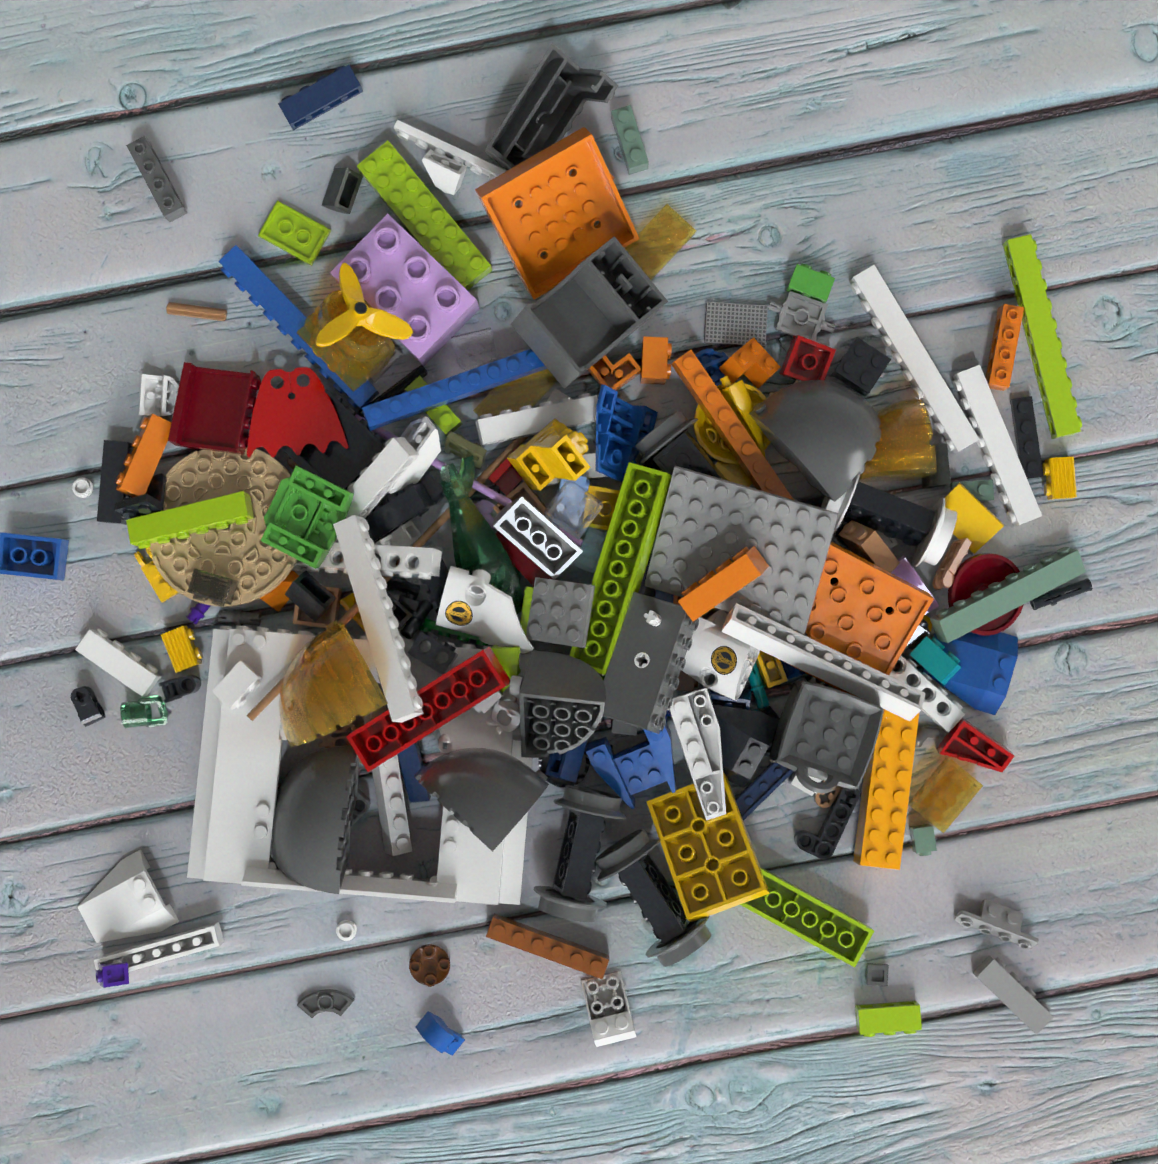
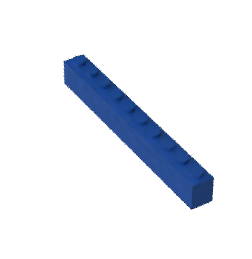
[218,245,379,409]
[362,349,548,431]

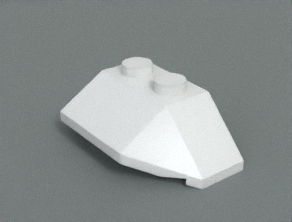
[388,416,441,494]

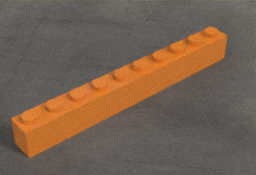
[671,350,794,500]

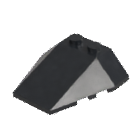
[712,703,779,787]

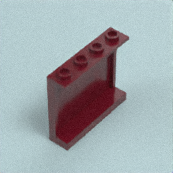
[168,362,261,455]

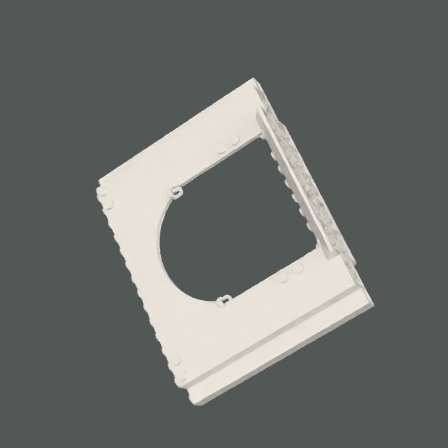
[187,626,533,905]

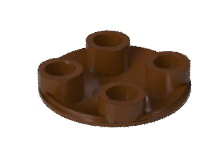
[409,944,450,987]

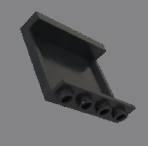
[281,389,385,490]

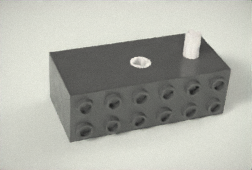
[603,592,699,734]

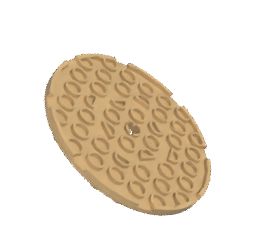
[150,449,297,607]

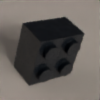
[831,337,891,396]

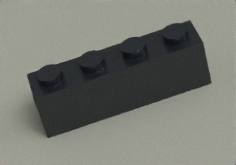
[97,440,134,525]
[365,483,435,544]

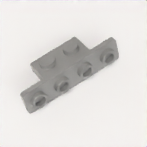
[954,899,1039,949]

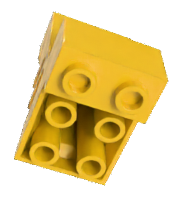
[507,418,590,491]

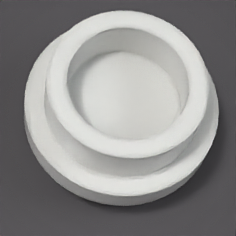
[72,477,93,498]
[336,920,357,941]

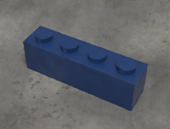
[278,64,363,131]
[545,739,588,783]

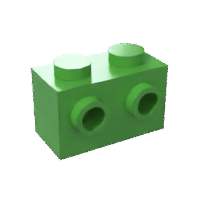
[786,263,835,303]

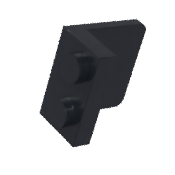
[114,473,166,519]

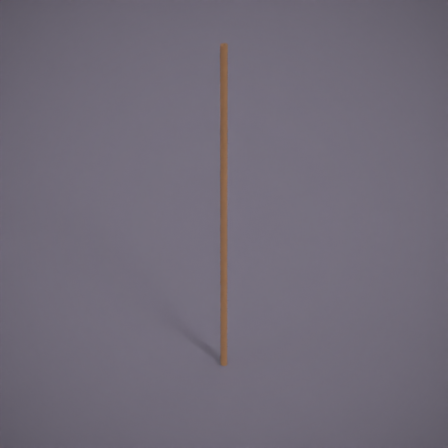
[246,436,529,721]

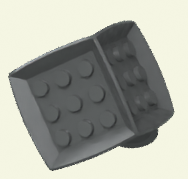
[769,679,884,793]

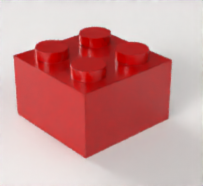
[779,335,836,381]

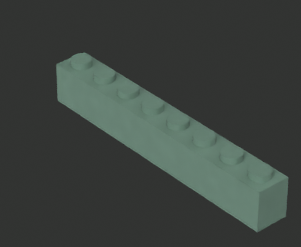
[930,547,1086,643]

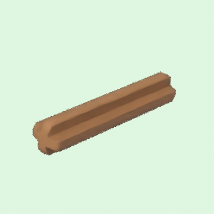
[166,302,227,321]

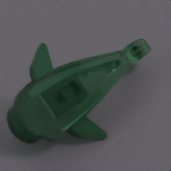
[441,455,523,614]

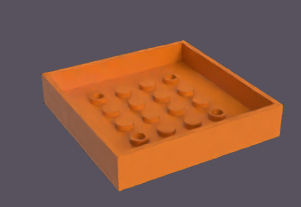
[475,127,640,300]
[790,542,934,700]

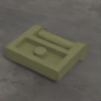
[444,432,487,470]

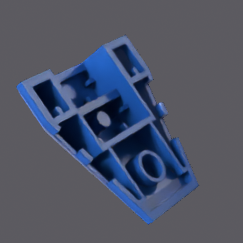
[595,385,658,483]
[922,632,1018,715]

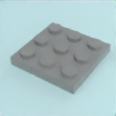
[526,577,595,648]

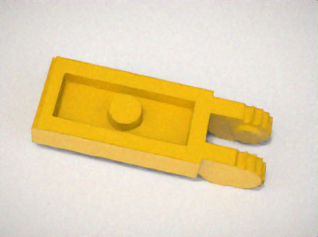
[134,547,179,603]

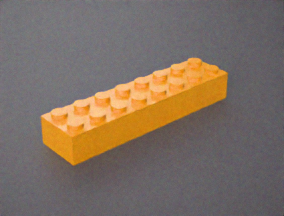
[853,709,919,870]

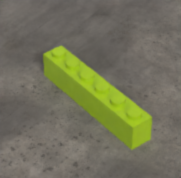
[126,491,254,549]

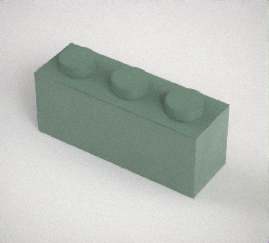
[611,105,649,175]

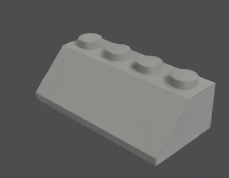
[493,496,583,580]

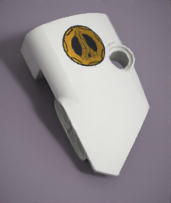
[436,566,533,654]
[682,617,760,701]

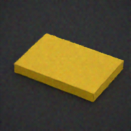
[931,482,1004,554]

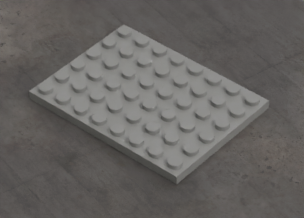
[644,466,839,635]

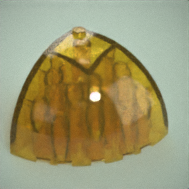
[279,620,388,747]

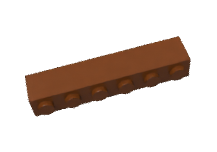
[486,913,610,979]

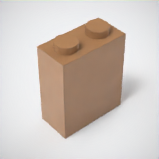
[838,520,900,573]

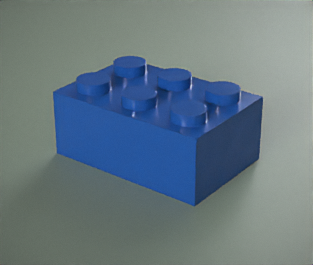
[0,532,69,581]

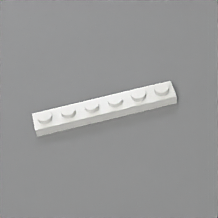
[394,120,507,180]

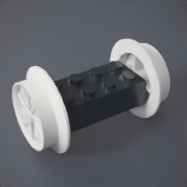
[821,473,957,567]

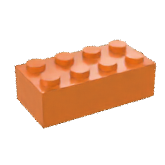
[678,546,769,622]

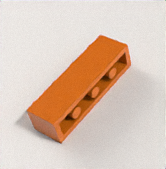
[115,413,171,497]

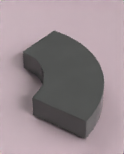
[297,989,355,1018]

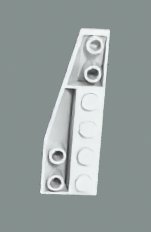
[669,688,726,821]

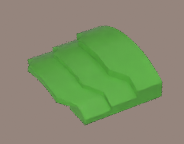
[261,466,354,569]

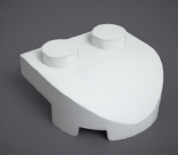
[138,374,179,417]

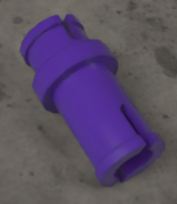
[186,602,211,625]

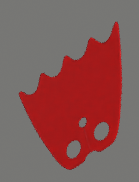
[247,367,348,458]

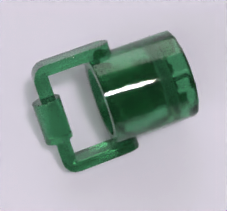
[120,696,168,729]

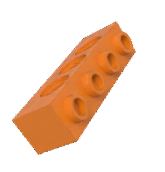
[985,304,1024,391]

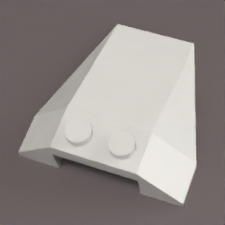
[78,850,179,943]

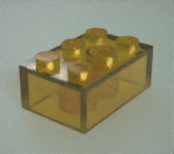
[908,757,983,833]

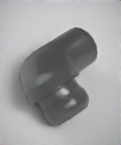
[915,727,940,748]

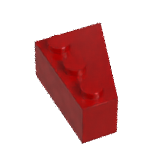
[936,718,1015,773]

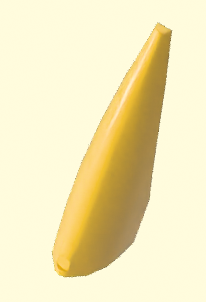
[720,376,766,458]

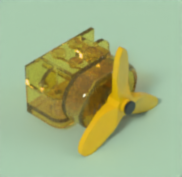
[297,263,413,391]

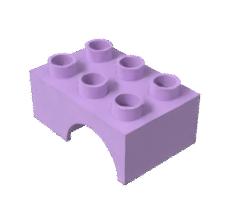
[330,214,480,366]

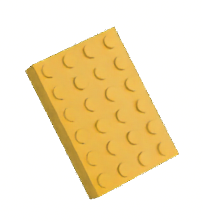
[646,772,770,922]

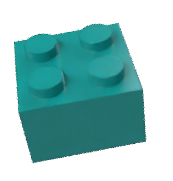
[909,636,962,685]

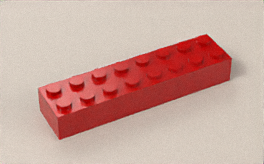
[346,646,510,772]

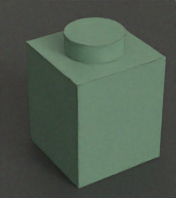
[909,824,937,856]

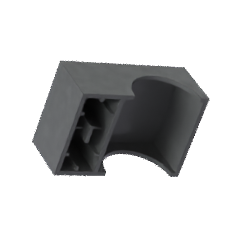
[511,236,668,389]

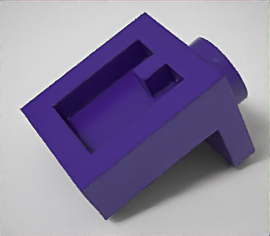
[96,962,129,988]

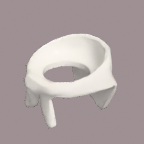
[485,699,520,735]

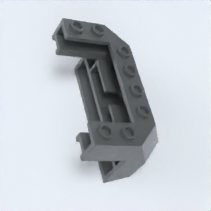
[486,43,618,170]

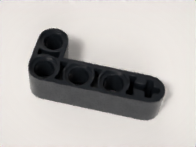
[794,787,860,860]

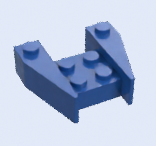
[586,722,676,809]

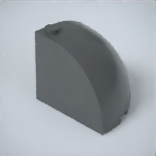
[519,650,606,758]

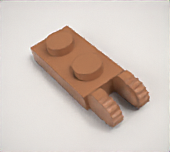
[932,538,972,590]

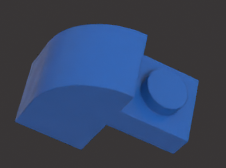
[415,1011,465,1056]

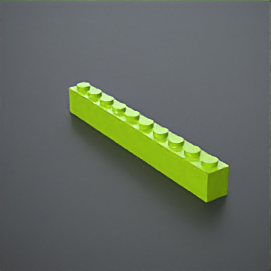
[1002,234,1082,439]

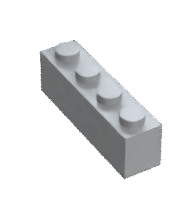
[973,956,1054,1035]

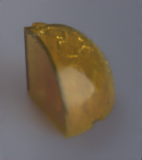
[858,399,937,482]

